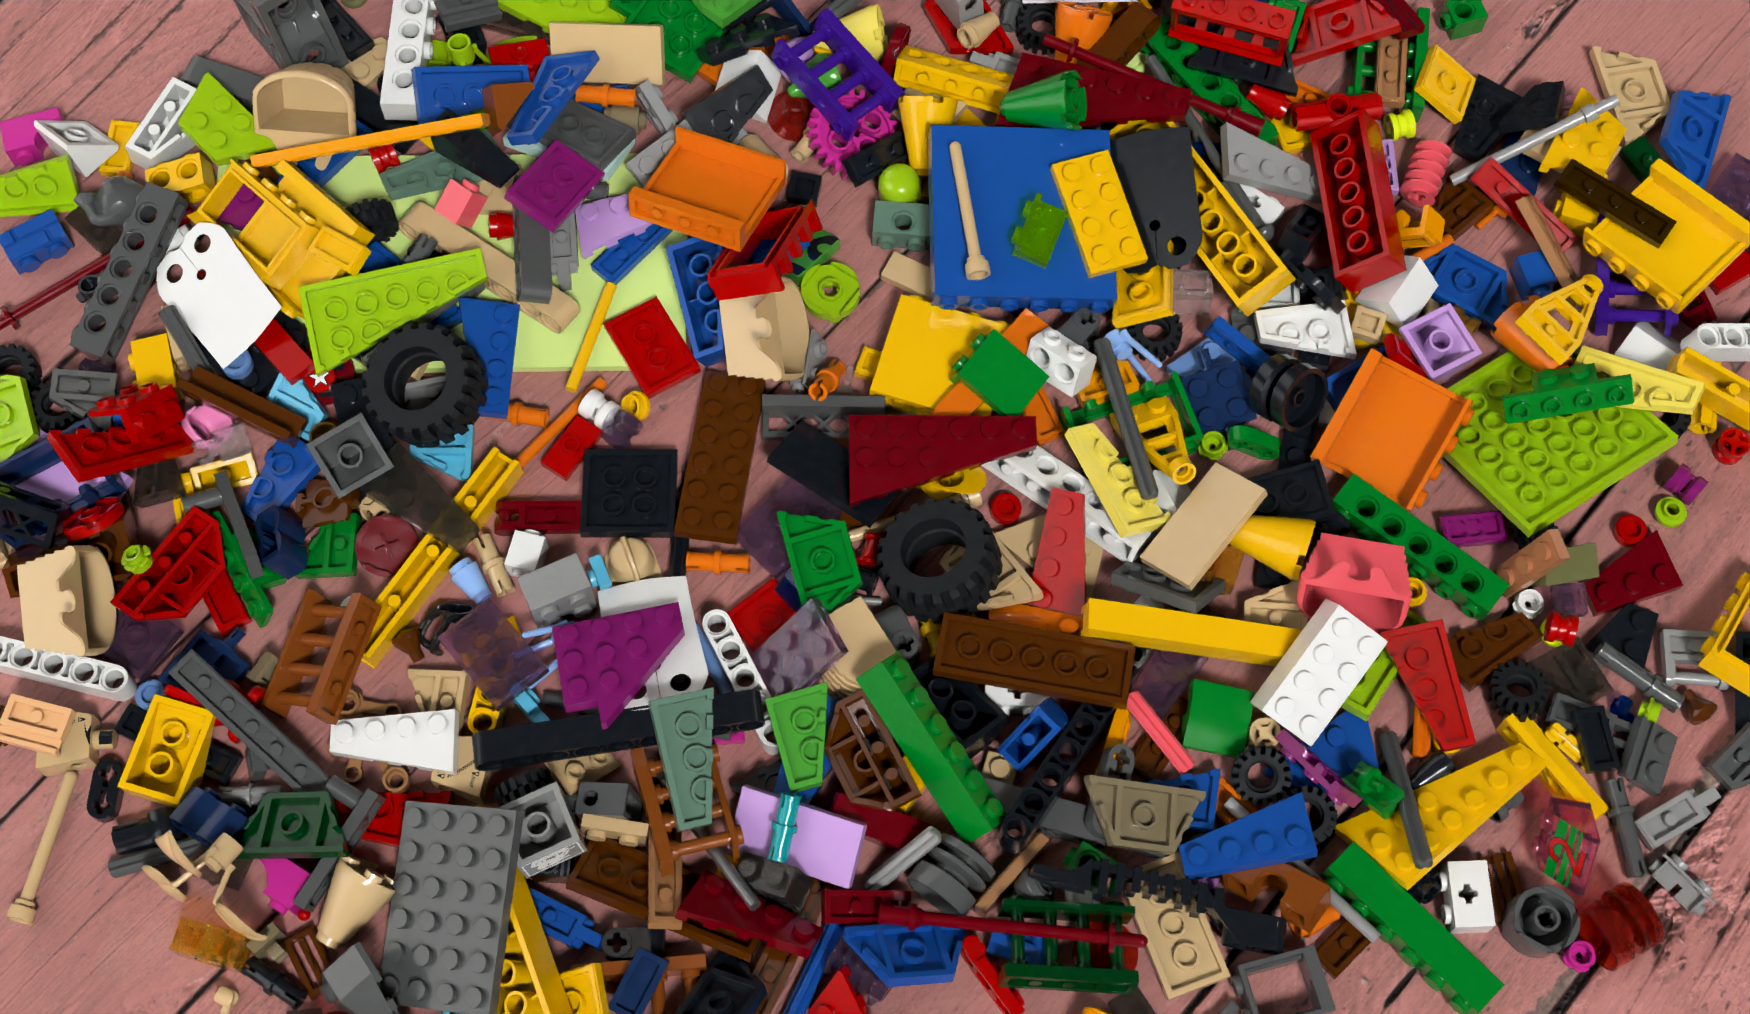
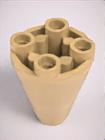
[315,853,396,950]

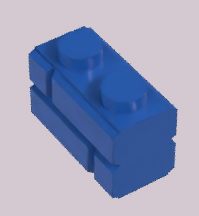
[0,208,74,275]
[997,697,1071,772]

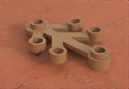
[326,688,411,794]

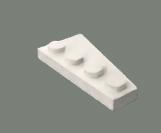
[329,709,460,775]

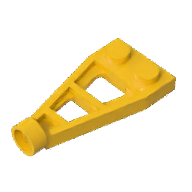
[1515,274,1603,365]
[1109,396,1196,485]

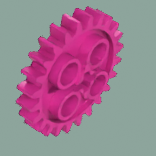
[806,89,898,180]

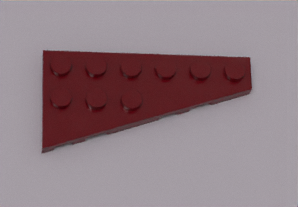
[995,53,1193,128]
[848,415,1037,508]

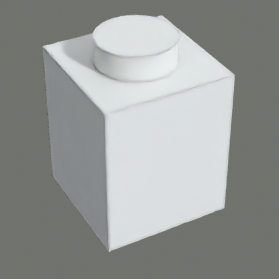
[504,529,549,577]

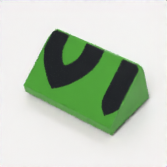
[785,230,840,287]

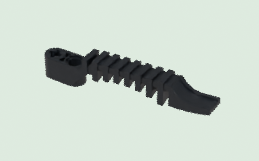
[1028,858,1287,955]

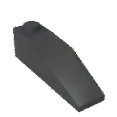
[319,941,399,1014]

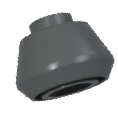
[1012,866,1055,901]

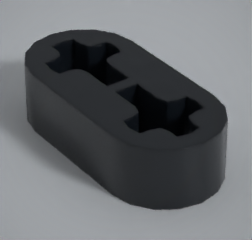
[87,759,124,823]

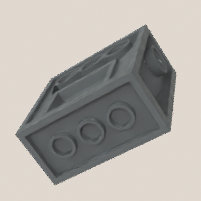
[234,0,349,69]

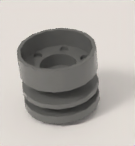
[907,833,996,916]

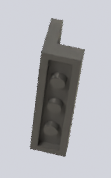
[762,394,885,441]

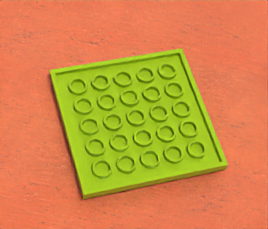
[1443,348,1679,538]

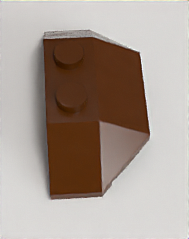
[825,689,922,811]

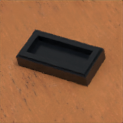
[1569,705,1621,774]

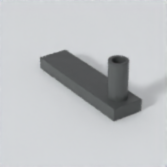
[181,470,264,579]
[292,775,386,912]

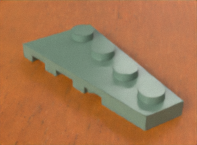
[379,129,498,201]
[648,687,714,832]

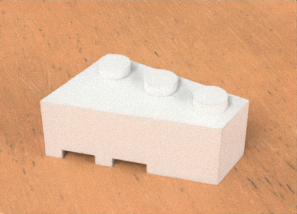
[125,77,196,169]

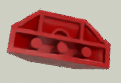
[110,506,227,621]

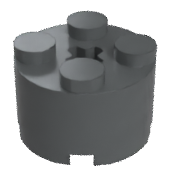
[1501,885,1580,958]

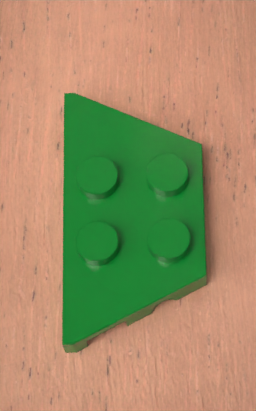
[776,511,863,630]

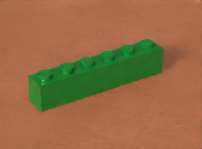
[856,651,1007,844]
[1320,841,1505,1014]

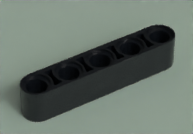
[310,56,418,154]

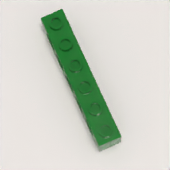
[1140,14,1279,146]
[1332,474,1510,622]

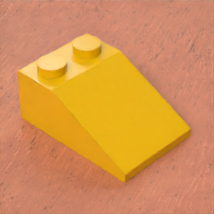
[117,694,216,808]

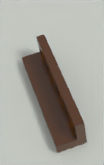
[176,366,308,449]

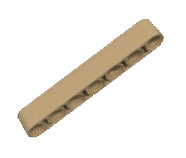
[398,202,581,334]

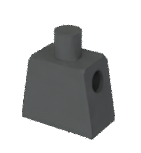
[565,782,643,822]

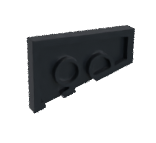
[696,13,800,66]
[682,64,773,143]
[1453,73,1522,163]

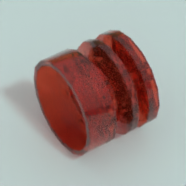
[1576,882,1664,972]

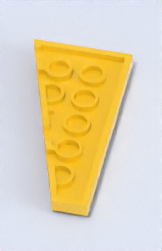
[1334,742,1546,891]

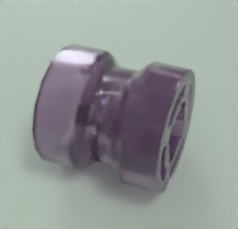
[601,409,643,449]

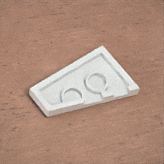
[1253,300,1357,360]

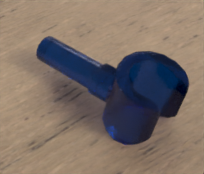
[1610,695,1635,724]

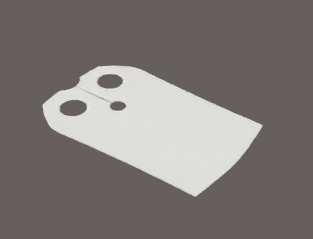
[156,222,282,369]
[598,576,708,711]

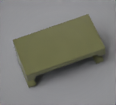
[1531,542,1600,586]

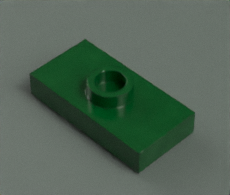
[1618,136,1666,183]

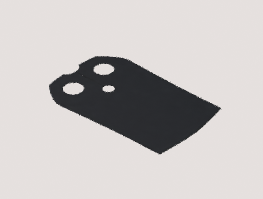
[1110,127,1203,274]

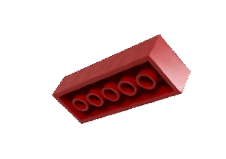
[1310,108,1407,293]

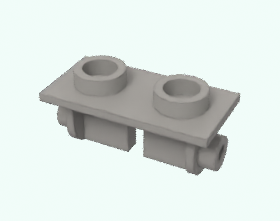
[789,329,828,394]
[1648,852,1715,917]

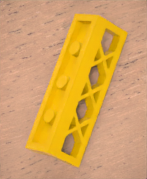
[893,45,1014,114]
[1495,713,1610,830]

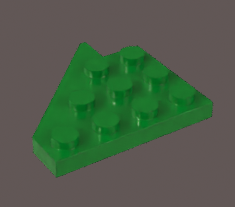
[609,0,726,84]

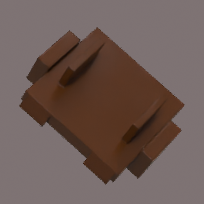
[295,479,360,529]

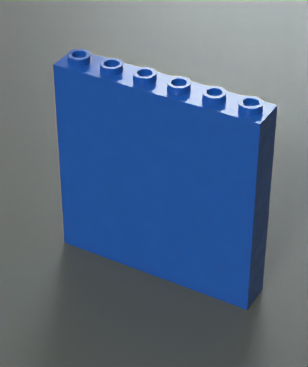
[927,125,1117,313]

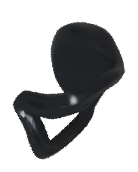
[418,602,478,656]

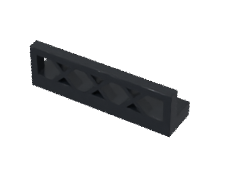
[0,481,71,549]

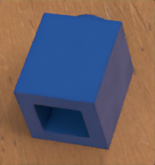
[1509,250,1558,301]

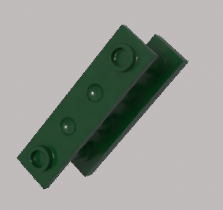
[997,895,1139,995]

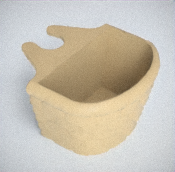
[252,62,357,170]
[719,276,810,382]
[17,545,117,657]
[809,596,922,699]

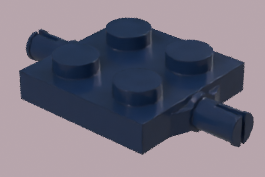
[1180,348,1257,451]
[158,626,252,692]

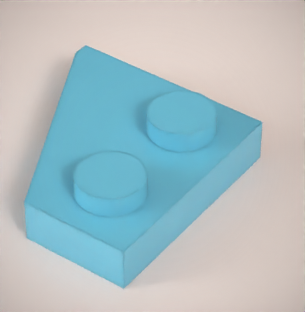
[267,372,329,442]
[410,424,475,483]

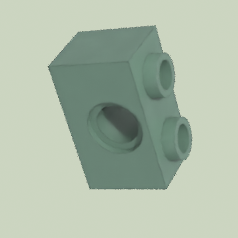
[872,200,930,252]

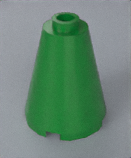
[1000,70,1087,131]

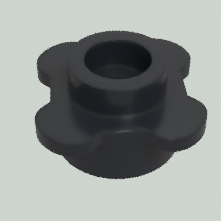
[76,274,98,303]

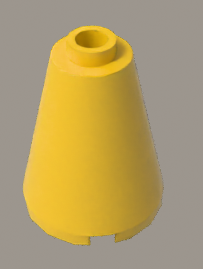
[898,96,958,177]
[1229,515,1316,582]

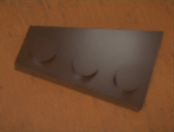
[1448,612,1544,692]

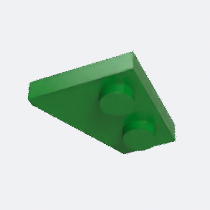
[295,513,361,579]

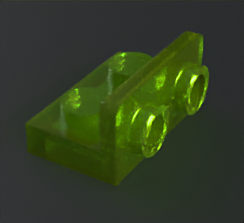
[1010,192,1068,269]

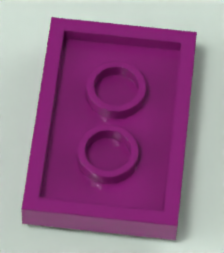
[504,139,605,233]

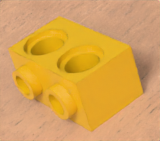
[145,152,216,205]

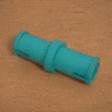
[767,792,802,863]

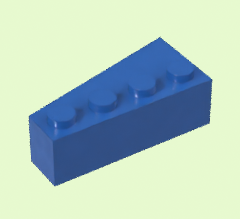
[665,237,726,367]

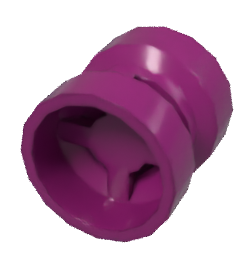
[1663,463,1708,506]

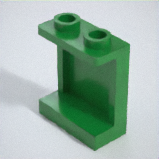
[949,329,1050,416]

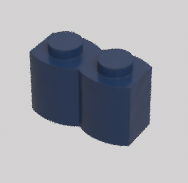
[255,504,307,580]
[169,786,248,848]

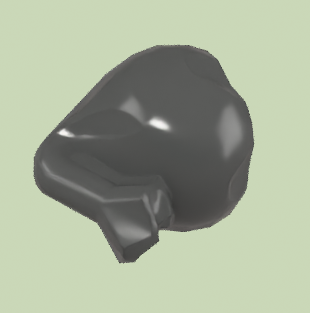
[74,175,144,228]

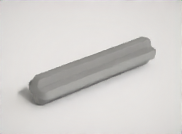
[864,826,942,890]

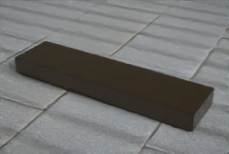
[1554,158,1677,249]

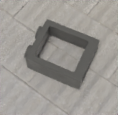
[1231,945,1336,1014]

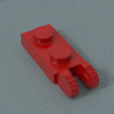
[960,935,1025,1014]

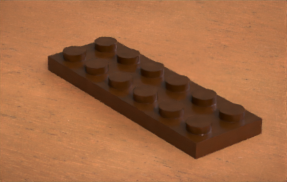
[674,370,766,545]
[932,612,1136,710]
[566,838,761,963]

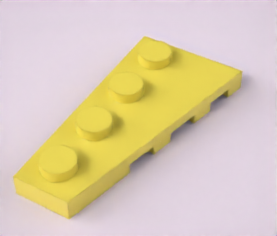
[1574,345,1705,415]
[1064,423,1172,538]

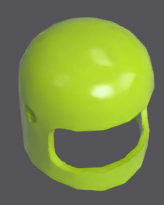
[878,163,921,204]

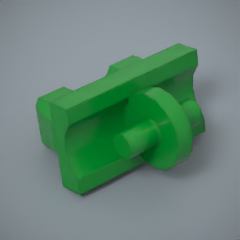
[1341,761,1405,820]

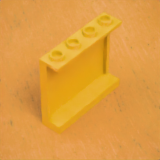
[1583,158,1750,315]
[236,159,375,319]
[869,294,1010,416]

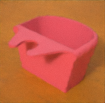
[1297,532,1412,633]

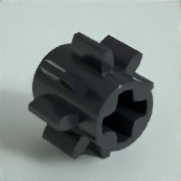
[1404,868,1440,904]

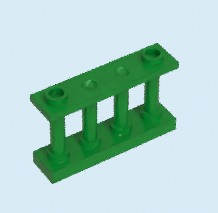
[1345,7,1430,122]

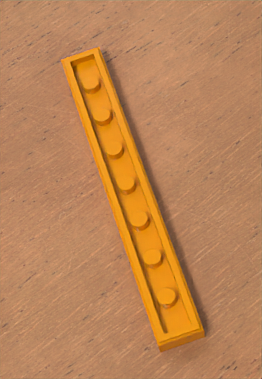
[250,113,491,167]

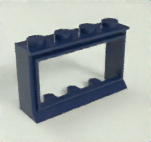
[0,417,127,549]

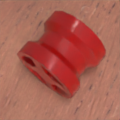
[367,144,401,174]
[1712,427,1750,465]
[1544,610,1579,647]

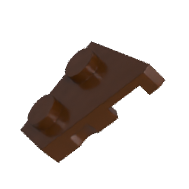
[1434,170,1494,241]

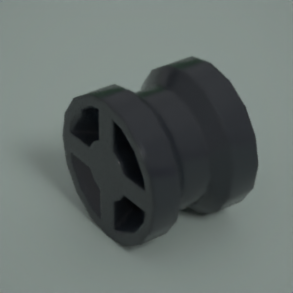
[1313,511,1352,540]

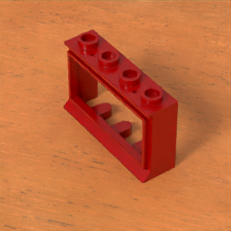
[1168,0,1296,67]
[707,199,823,301]

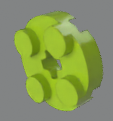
[801,262,860,323]

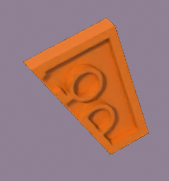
[989,604,1083,636]

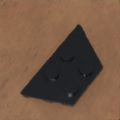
[1187,25,1298,97]
[675,950,768,1014]

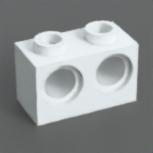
[1026,326,1097,397]

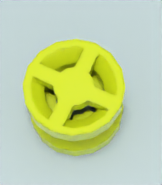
[1383,109,1416,142]

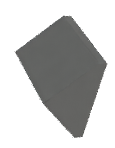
[306,413,394,499]

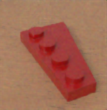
[1379,619,1476,752]
[334,791,454,848]

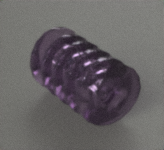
[823,938,893,1007]

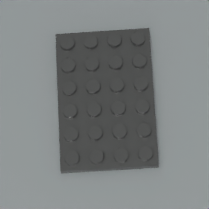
[380,800,524,1014]

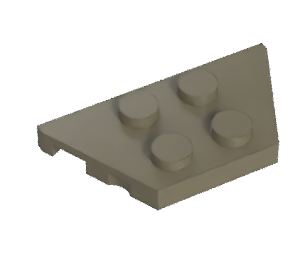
[1084,775,1206,854]

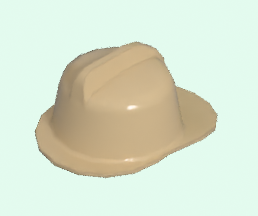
[605,536,662,587]

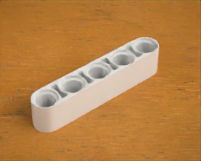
[1680,323,1750,362]
[702,609,780,755]
[0,636,137,702]

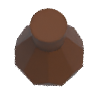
[392,627,425,663]
[1682,689,1718,725]

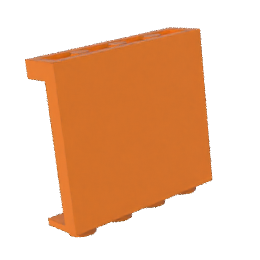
[628,126,786,252]
[1310,348,1475,512]

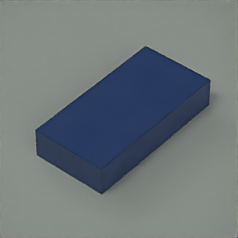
[608,946,670,1014]

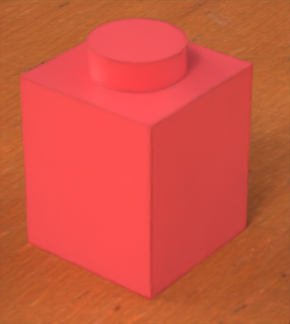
[434,178,488,228]

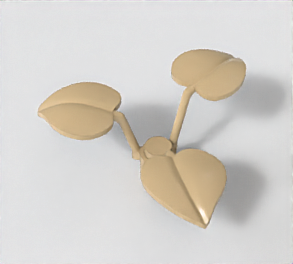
[141,830,269,941]

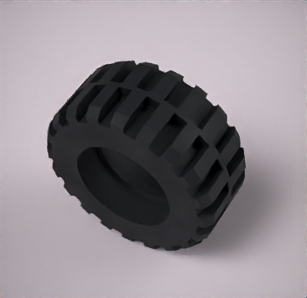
[362,323,488,447]
[876,498,1003,624]

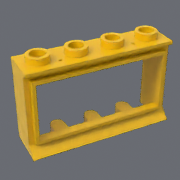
[186,159,320,291]
[1698,571,1750,697]

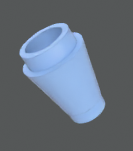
[449,557,493,605]

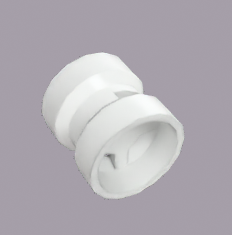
[578,389,621,431]

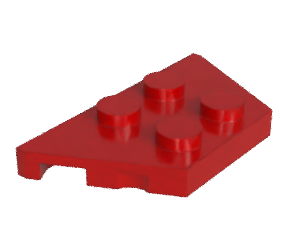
[924,0,1014,55]
[1291,0,1402,67]

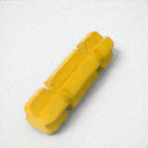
[1544,721,1592,775]

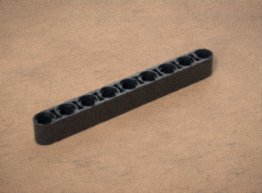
[999,647,1157,853]
[472,690,765,771]

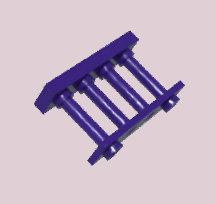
[771,8,905,142]
[1595,216,1679,337]

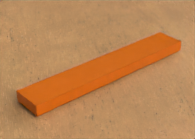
[929,308,1050,416]

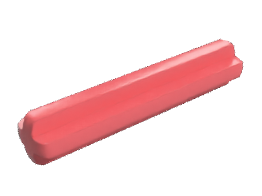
[1126,690,1195,774]

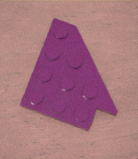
[552,602,685,730]

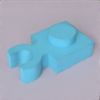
[507,683,550,723]

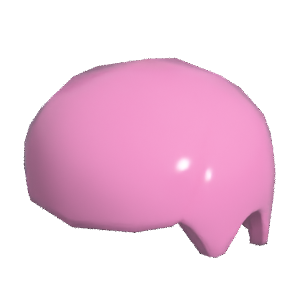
[181,405,234,450]

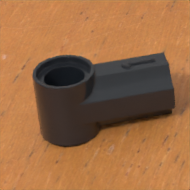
[111,807,183,856]

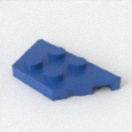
[1659,90,1731,190]
[1423,243,1508,331]
[1263,711,1379,800]
[842,924,966,987]

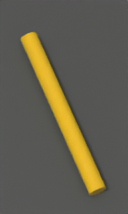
[565,282,617,393]

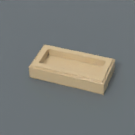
[881,251,931,303]

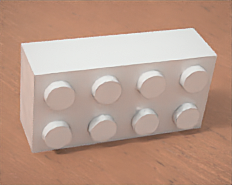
[1250,598,1388,747]

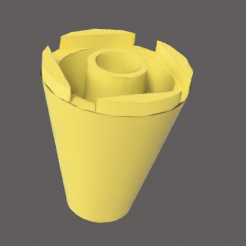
[812,4,889,62]

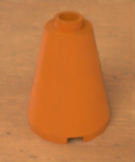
[1055,1,1113,64]
[1490,295,1573,372]

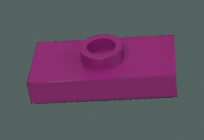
[1438,510,1508,548]

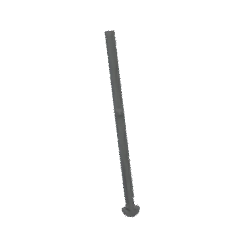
[1146,55,1275,242]

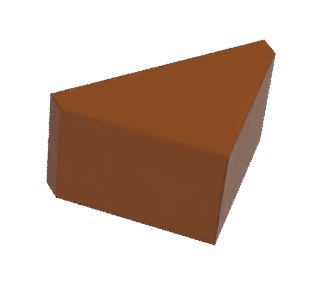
[482,82,535,135]

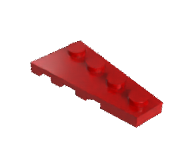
[47,423,195,483]
[1026,487,1087,617]

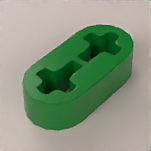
[1227,425,1281,460]

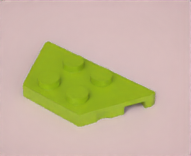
[178,72,278,166]
[0,374,39,463]

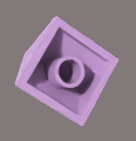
[1398,303,1482,381]

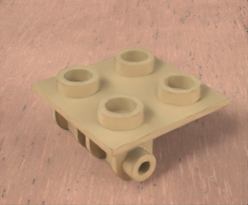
[545,752,621,796]

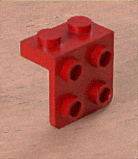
[88,381,185,444]

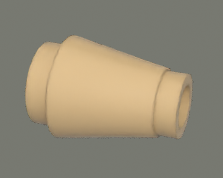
[957,11,1000,49]

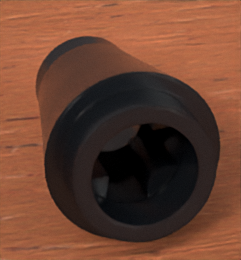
[1409,750,1456,790]

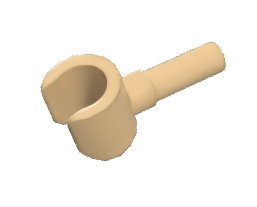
[214,986,239,1014]

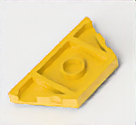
[1538,87,1627,176]

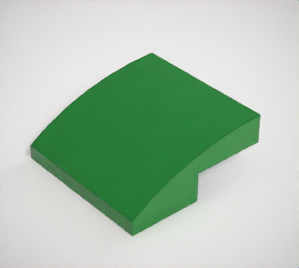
[1180,679,1254,758]

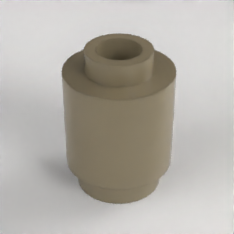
[604,105,647,135]

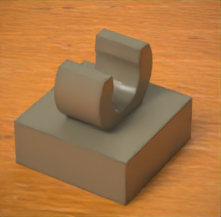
[247,651,279,690]
[246,922,289,964]

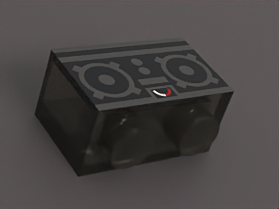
[736,851,814,912]

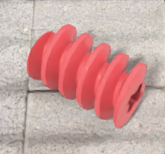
[1400,140,1452,208]

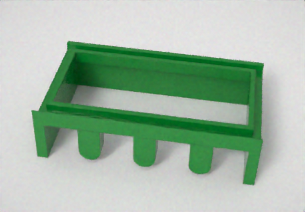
[1059,371,1204,480]

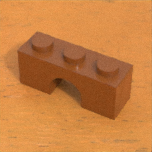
[1222,862,1331,933]

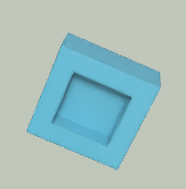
[586,554,613,591]

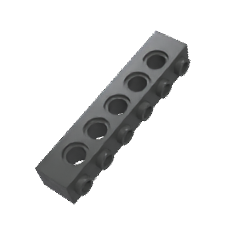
[69,182,189,365]

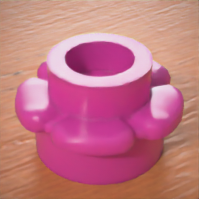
[1563,940,1596,973]

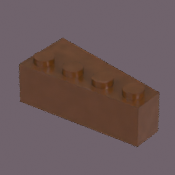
[2,506,139,598]

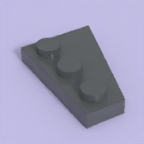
[1111,562,1226,614]

